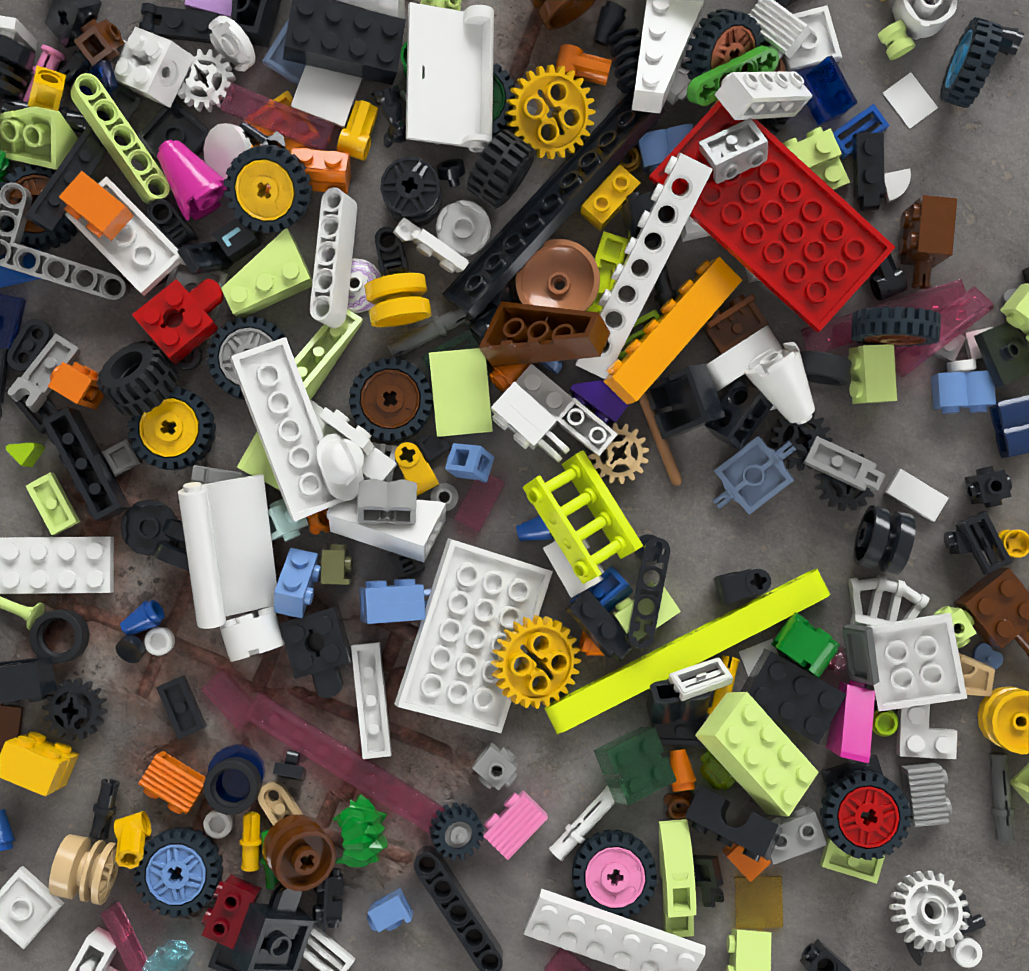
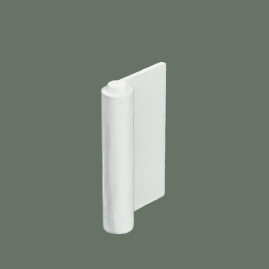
[178,474,277,629]

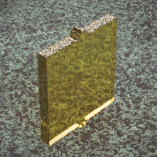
[734,874,783,931]

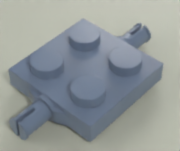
[713,435,796,515]

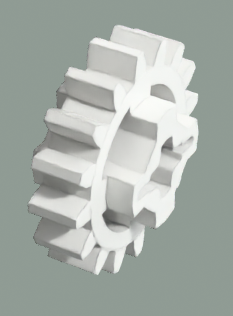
[177,49,236,112]

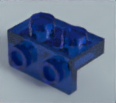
[798,55,857,126]

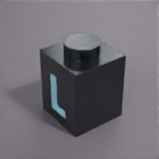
[212,218,261,263]

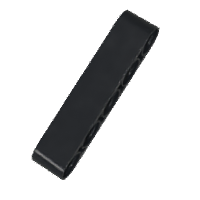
[414,846,503,971]

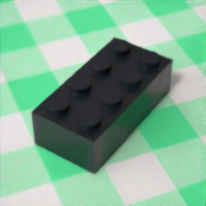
[283,0,406,85]

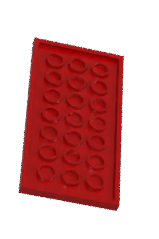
[648,101,896,333]

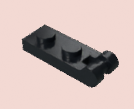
[139,3,219,43]

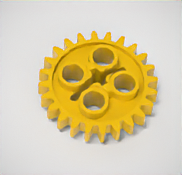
[505,64,596,159]
[491,615,581,709]

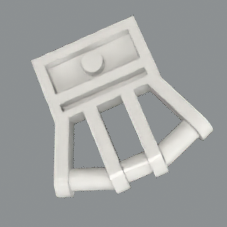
[848,575,930,626]

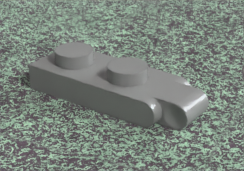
[803,436,885,491]

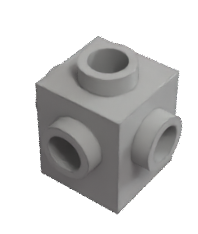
[472,742,518,791]

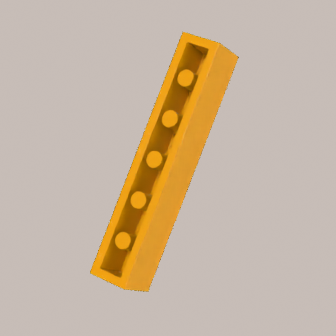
[603,256,742,405]

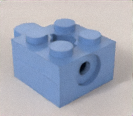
[359,579,431,624]

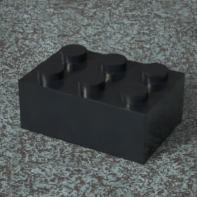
[740,648,846,744]

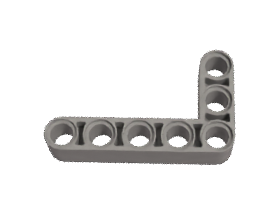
[0,182,129,300]

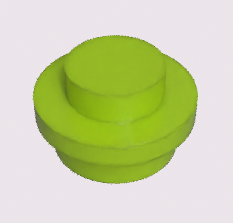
[872,709,898,737]

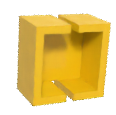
[0,731,79,797]

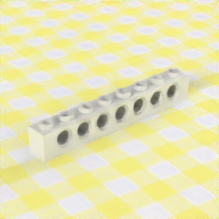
[576,152,713,379]

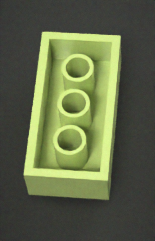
[695,692,819,817]

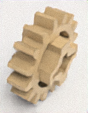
[588,423,649,484]

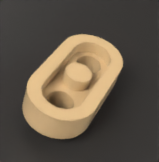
[258,781,302,825]

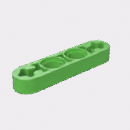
[687,46,779,106]

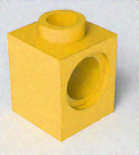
[28,65,66,111]

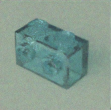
[142,939,195,971]

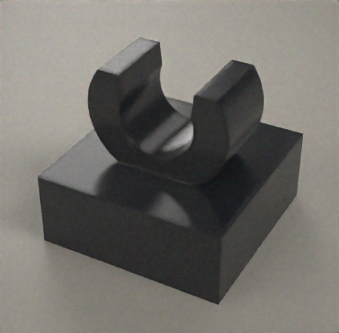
[388,552,426,579]
[273,750,307,782]

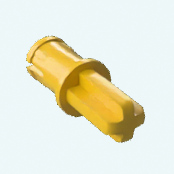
[239,812,262,872]

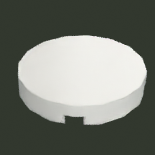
[209,16,256,71]
[203,123,251,179]
[436,200,491,257]

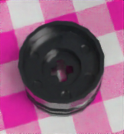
[0,36,35,101]
[380,157,443,227]

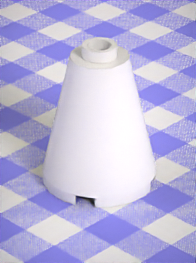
[744,342,815,424]

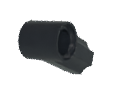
[870,253,908,301]

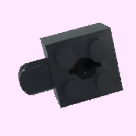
[279,606,352,698]
[231,881,315,971]

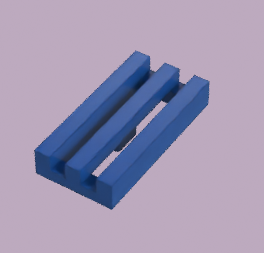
[833,104,890,160]

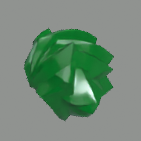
[333,794,388,867]

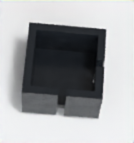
[645,363,725,440]

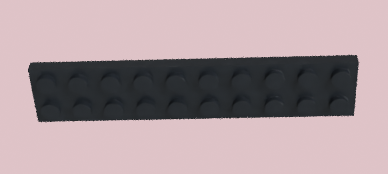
[442,93,666,319]

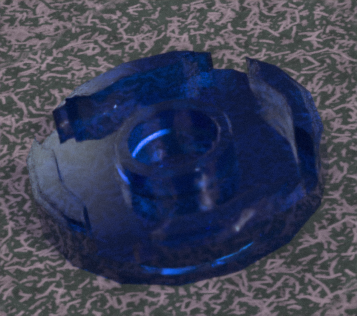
[207,744,266,802]

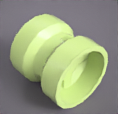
[878,20,916,60]

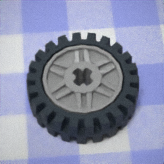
[207,316,293,400]

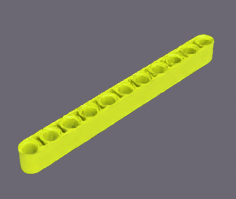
[544,569,831,734]

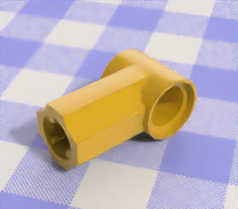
[337,100,379,161]
[114,811,152,869]

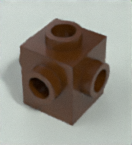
[74,18,125,66]

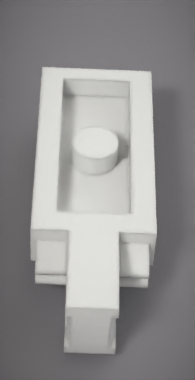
[393,218,469,273]

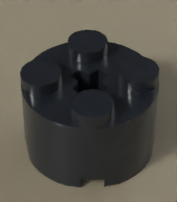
[620,189,684,243]

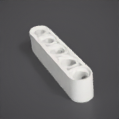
[310,187,357,328]

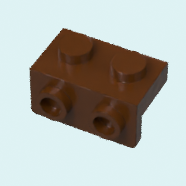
[702,294,769,355]

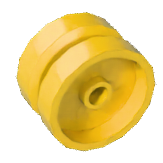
[364,273,432,327]
[977,686,1029,755]

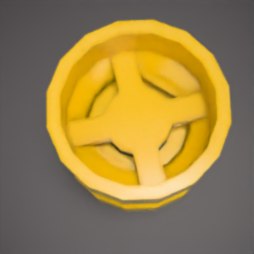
[993,530,1029,558]

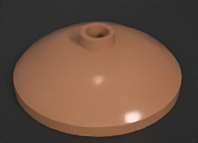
[516,239,600,311]

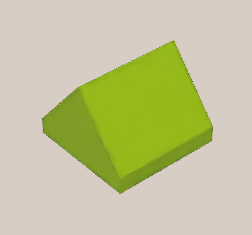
[6,443,45,468]

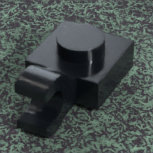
[693,855,724,908]

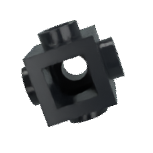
[965,466,1012,508]

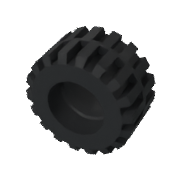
[467,129,535,209]
[97,340,178,417]

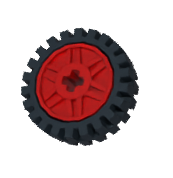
[820,770,911,860]

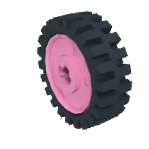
[572,829,657,918]

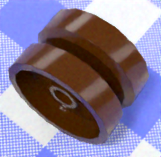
[530,0,596,30]
[262,814,336,891]

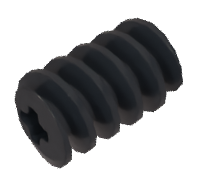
[608,28,641,94]

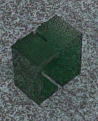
[593,727,677,806]

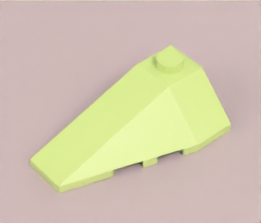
[0,106,78,170]

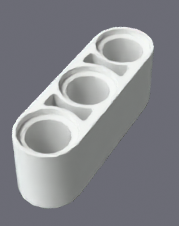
[707,325,783,392]

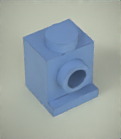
[445,443,495,483]
[367,888,414,933]

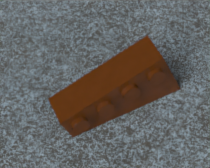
[479,301,611,367]

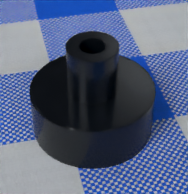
[436,159,466,187]

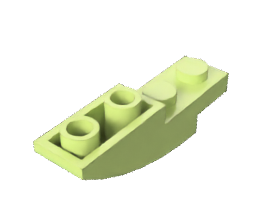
[659,819,696,937]

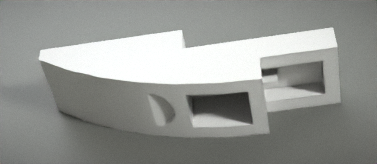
[516,364,618,456]

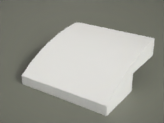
[291,65,363,128]

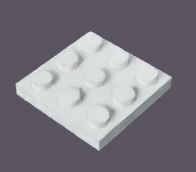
[865,613,967,711]

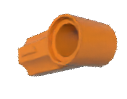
[555,44,612,86]

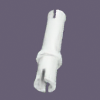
[549,786,620,861]

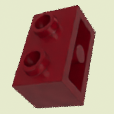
[201,874,262,949]

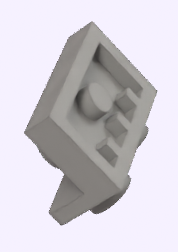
[699,118,768,184]

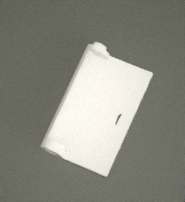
[406,2,494,152]

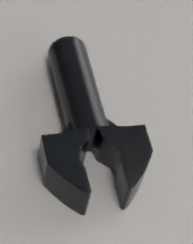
[239,121,286,149]

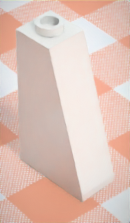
[327,496,446,563]

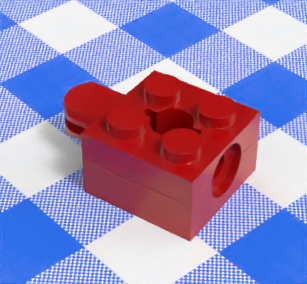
[132,279,224,365]

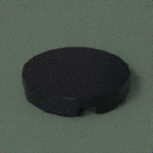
[120,499,177,555]

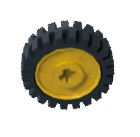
[224,145,312,233]
[127,387,216,470]

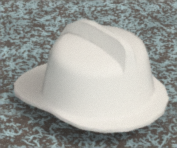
[316,434,364,501]

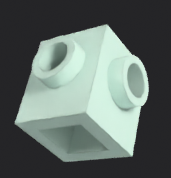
[268,499,309,541]

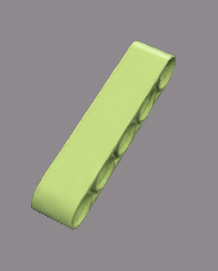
[70,73,170,205]

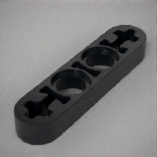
[627,538,670,648]

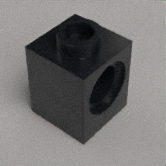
[800,939,851,971]

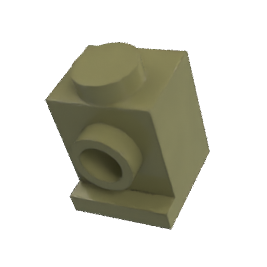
[321,544,353,585]

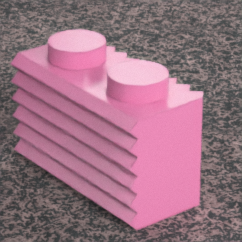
[483,790,548,860]

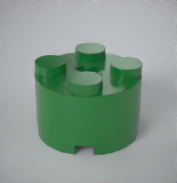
[771,612,840,678]

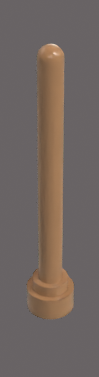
[639,393,682,486]

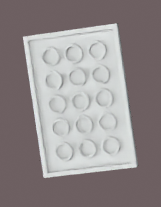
[395,538,553,733]

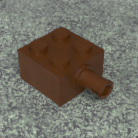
[898,195,957,289]
[953,568,1029,657]

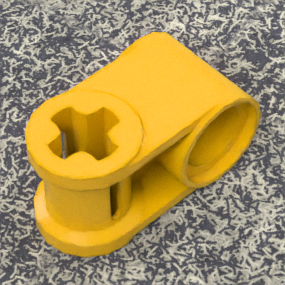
[395,442,439,496]

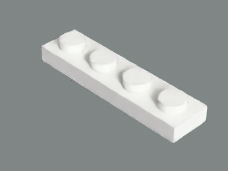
[351,642,392,759]

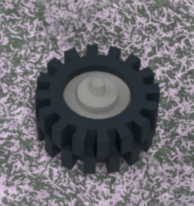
[429,802,484,860]

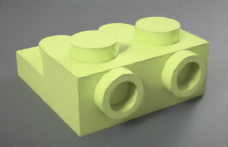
[783,127,850,191]

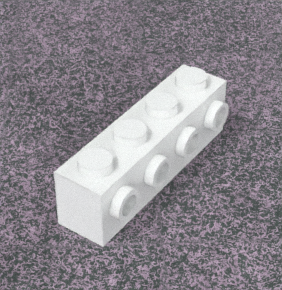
[715,71,813,120]

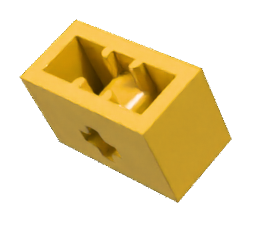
[580,164,640,232]

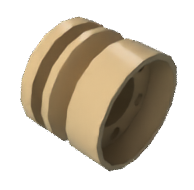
[49,834,119,905]

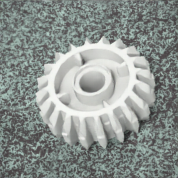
[889,870,970,952]

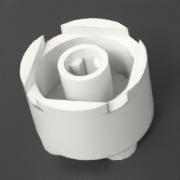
[892,0,958,40]
[220,606,284,662]

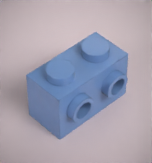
[274,548,321,618]

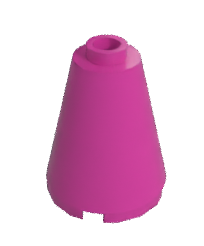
[157,140,228,221]

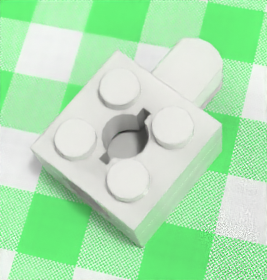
[110,27,194,108]
[491,382,570,463]

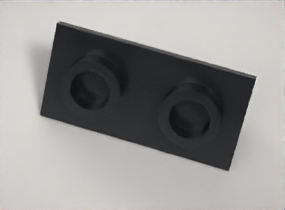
[312,868,344,932]

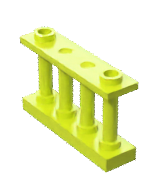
[522,450,643,584]

